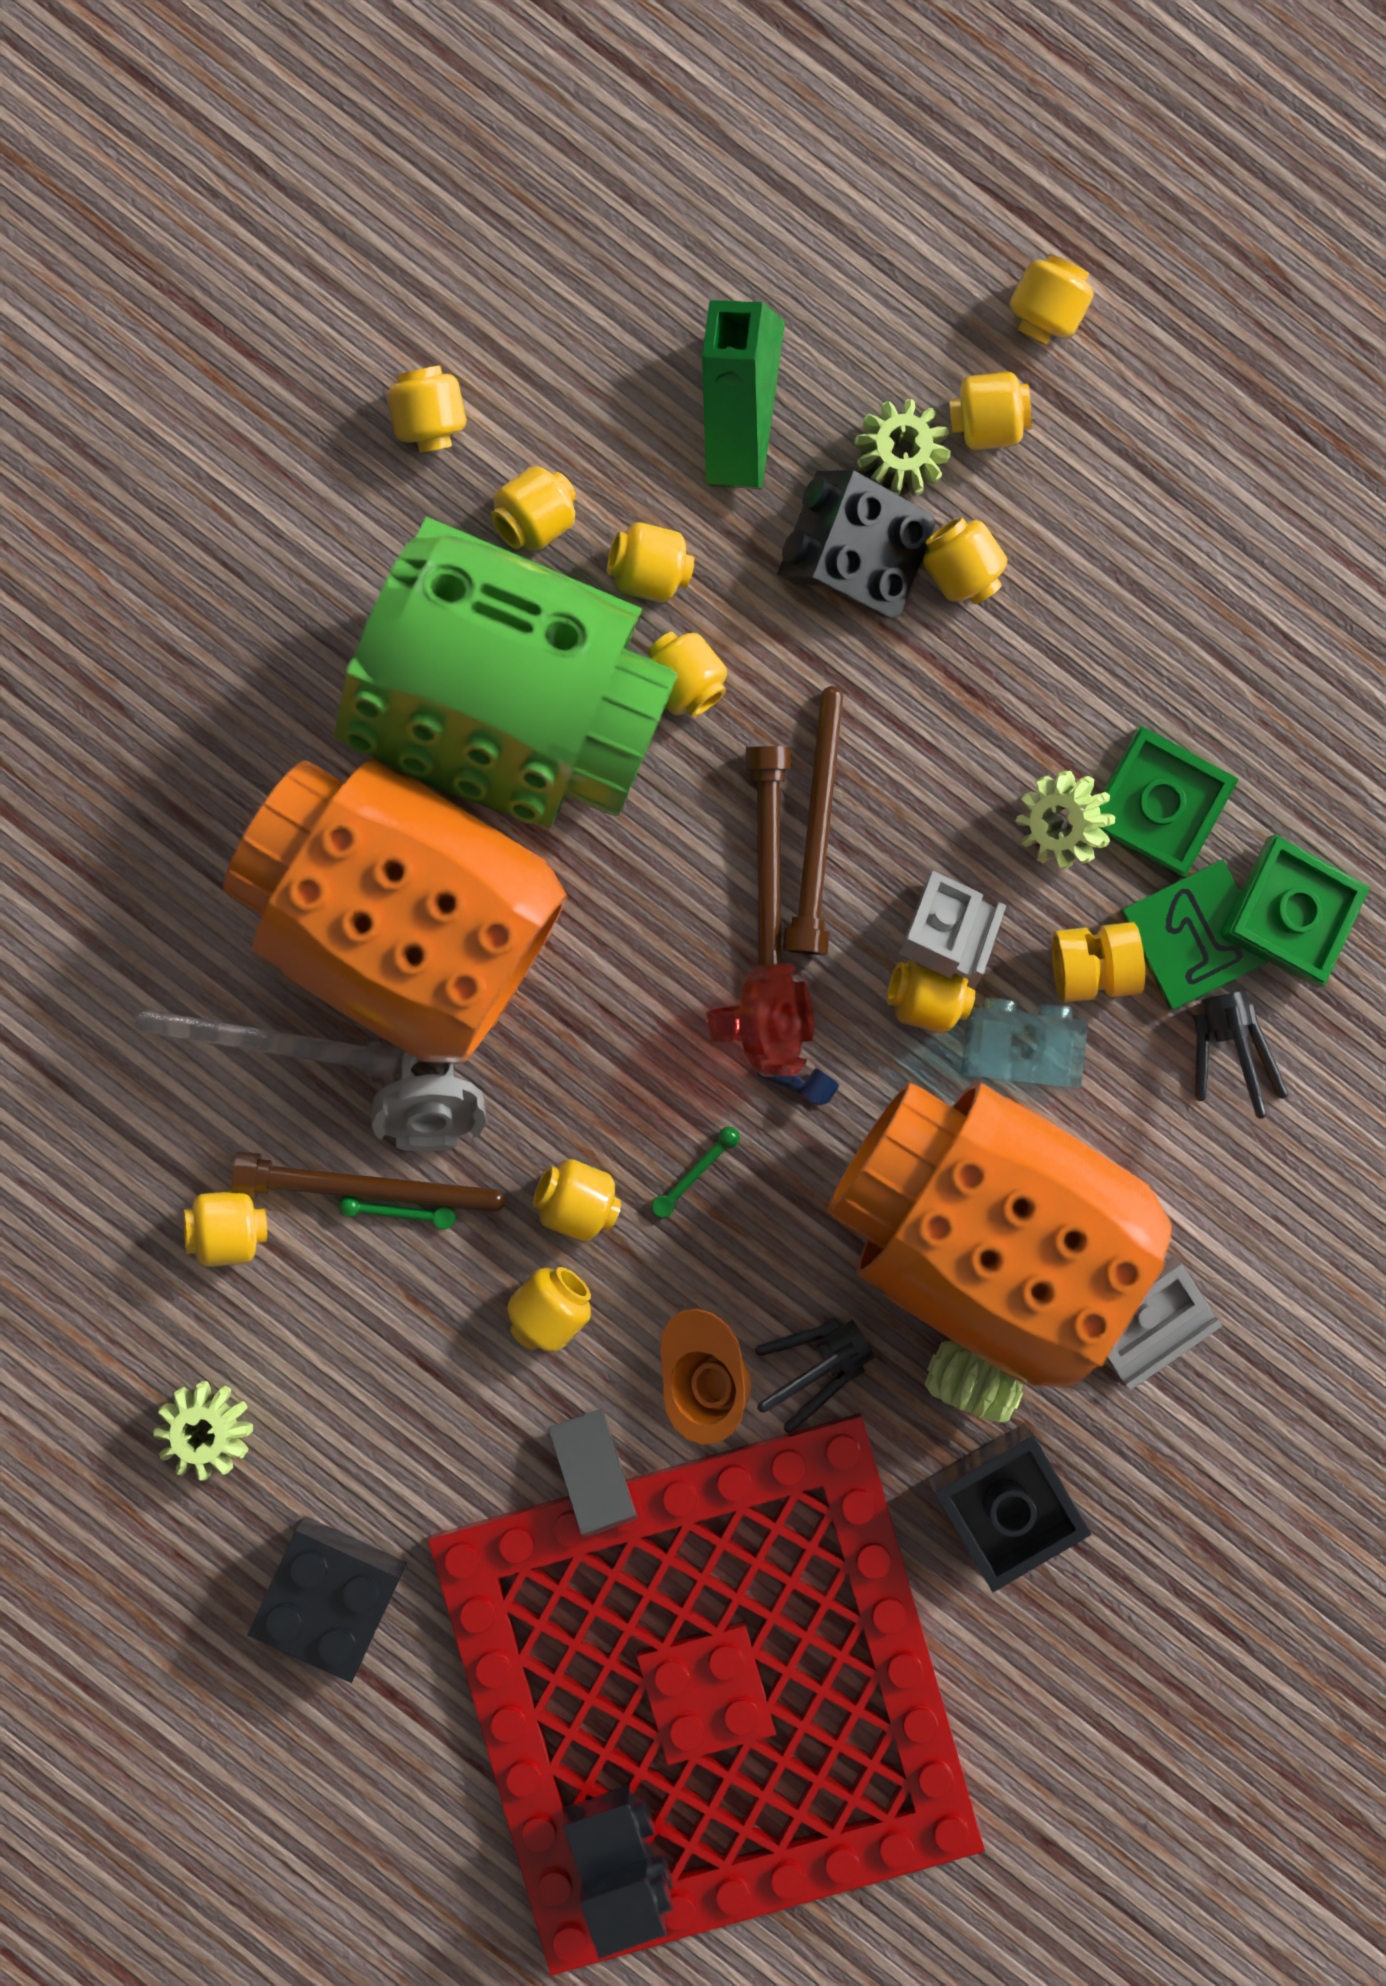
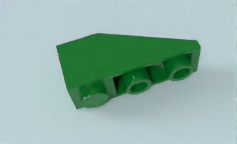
[702,300,785,490]

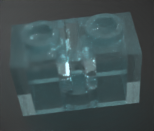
[961,998,1088,1088]

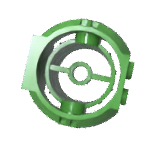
[333,516,678,829]

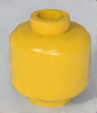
[1009,253,1094,345]
[386,365,466,453]
[949,371,1032,451]
[491,466,576,552]
[923,516,1007,604]
[607,522,694,603]
[647,632,727,718]
[887,959,975,1033]
[533,1159,621,1241]
[183,1191,267,1267]
[507,1267,591,1352]

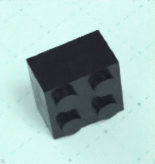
[927,1423,1092,1593]
[247,1516,407,1683]

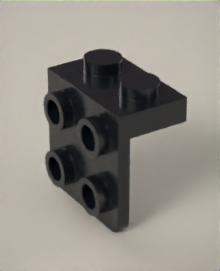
[777,470,935,618]

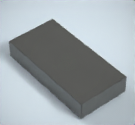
[548,1409,638,1538]

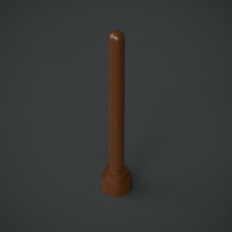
[783,686,843,955]
[746,746,791,1017]
[231,1151,505,1212]

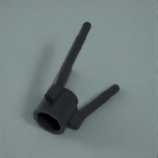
[1193,991,1288,1119]
[755,1318,875,1433]

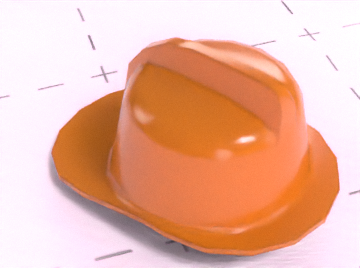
[660,1309,752,1445]

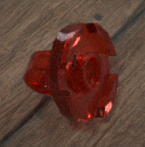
[706,964,814,1077]

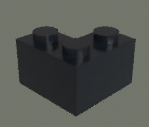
[563,1785,674,1959]

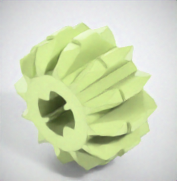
[854,399,951,496]
[1015,771,1116,869]
[925,1340,1024,1423]
[153,1381,253,1481]

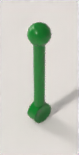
[652,1126,740,1218]
[338,1196,456,1229]

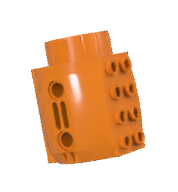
[223,758,567,1064]
[827,1081,1172,1388]

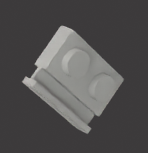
[899,871,1006,989]
[1107,1257,1222,1391]

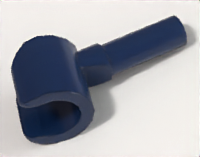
[757,1063,839,1105]

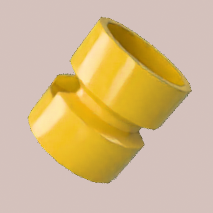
[1051,922,1145,1003]

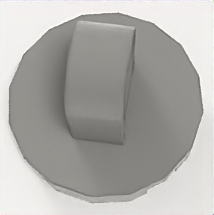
[371,1052,486,1152]

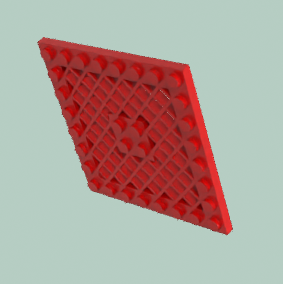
[428,1413,985,1976]

